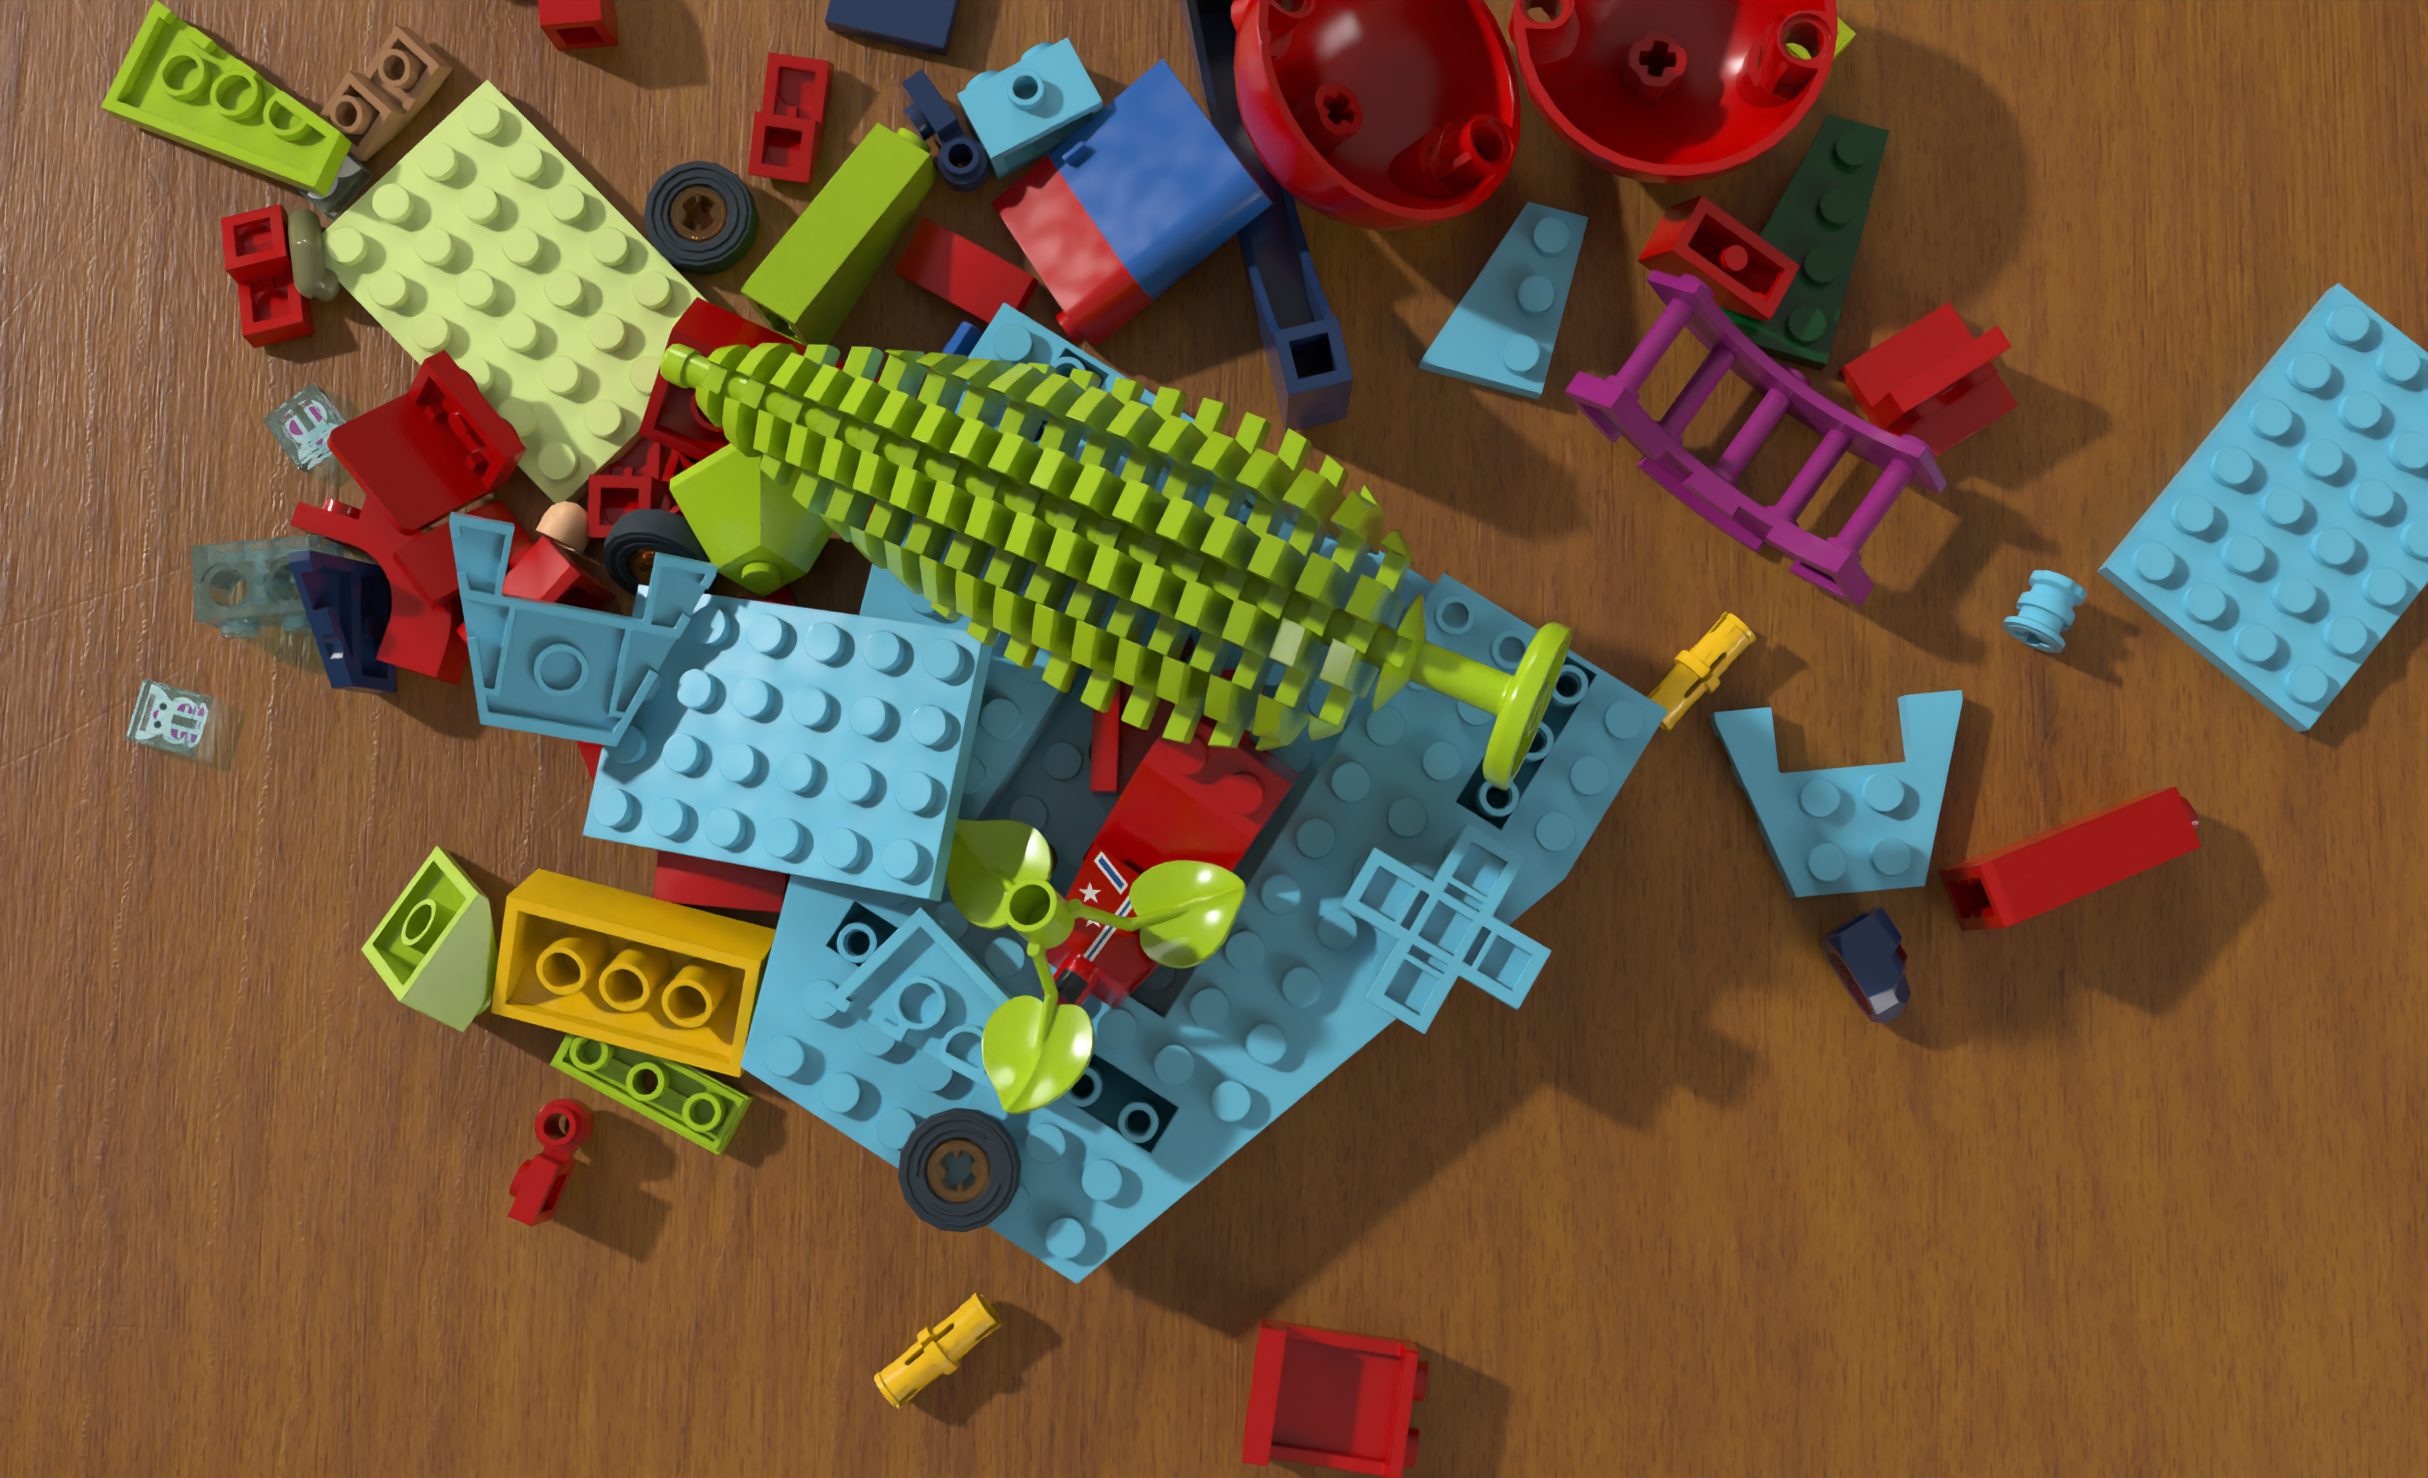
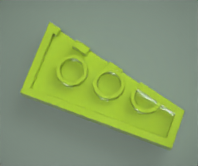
[101,0,352,198]

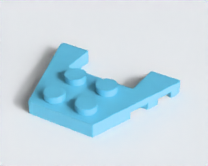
[449,511,717,747]
[1709,690,1963,898]

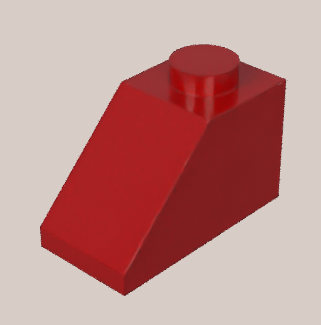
[1638,195,1800,321]

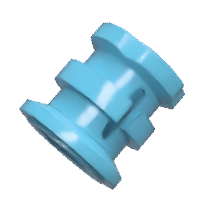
[2001,570,2087,653]

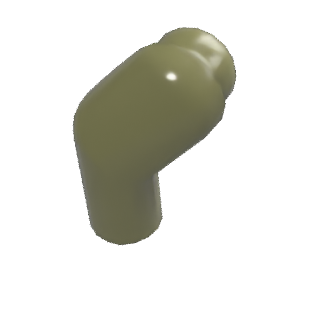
[287,209,341,302]

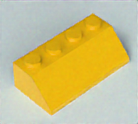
[491,868,776,1078]

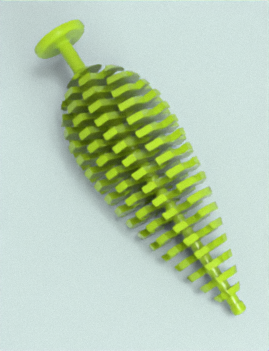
[660,343,1573,790]

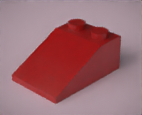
[1082,712,1301,875]

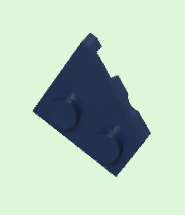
[289,550,397,695]

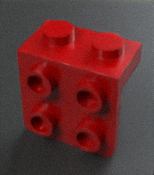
[327,350,526,536]

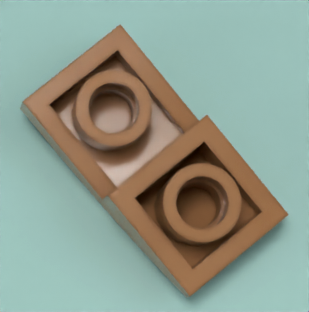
[319,25,453,161]

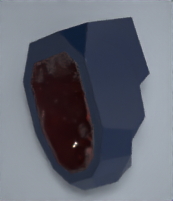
[1819,907,1911,1023]

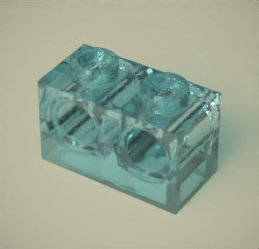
[191,535,344,639]

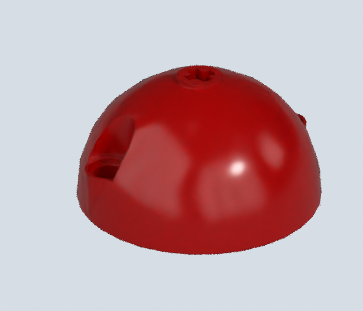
[1231,0,1521,231]
[1508,0,1838,184]

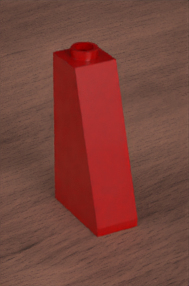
[1939,786,2201,931]

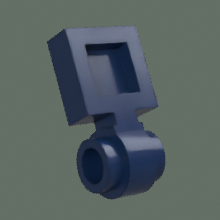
[901,69,990,193]

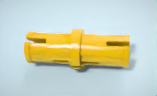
[1647,611,1756,732]
[874,1292,1003,1410]

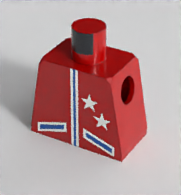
[1042,843,1161,1007]

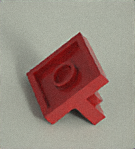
[1838,302,2019,459]

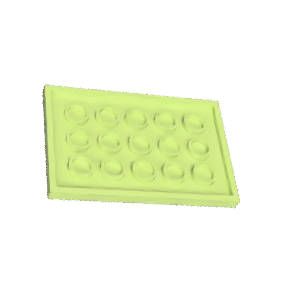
[322,79,708,504]

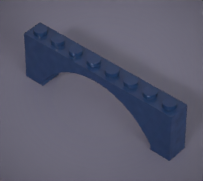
[1179,0,1353,433]

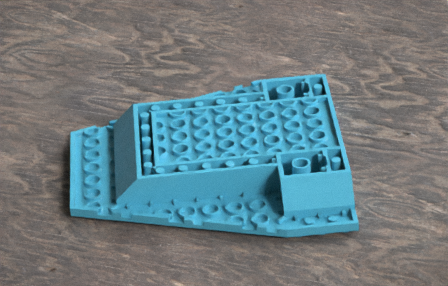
[740,303,1668,1284]

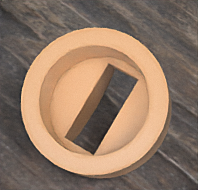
[535,501,590,554]

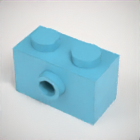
[957,37,1103,180]

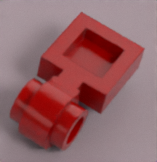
[508,1098,594,1227]

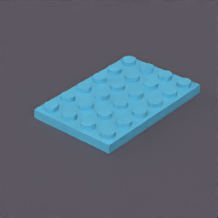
[2097,283,2428,732]
[583,585,993,902]

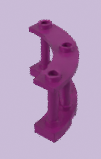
[1565,270,1947,606]

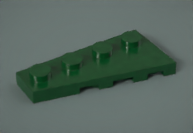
[1719,114,1889,371]

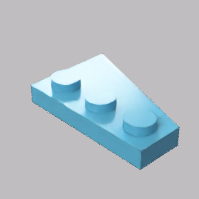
[1418,202,1589,400]
[824,906,1013,1093]

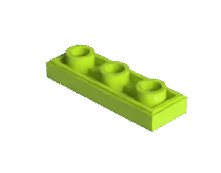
[550,1033,754,1155]

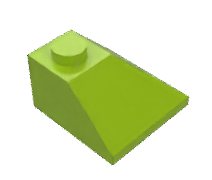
[669,443,837,598]
[361,846,498,1033]

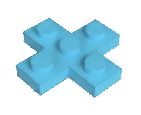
[1340,823,1551,1034]

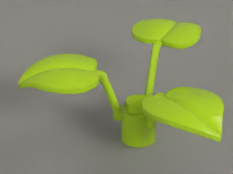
[946,819,1246,1115]

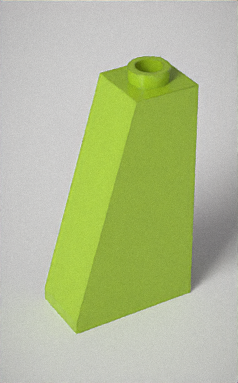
[741,122,939,346]

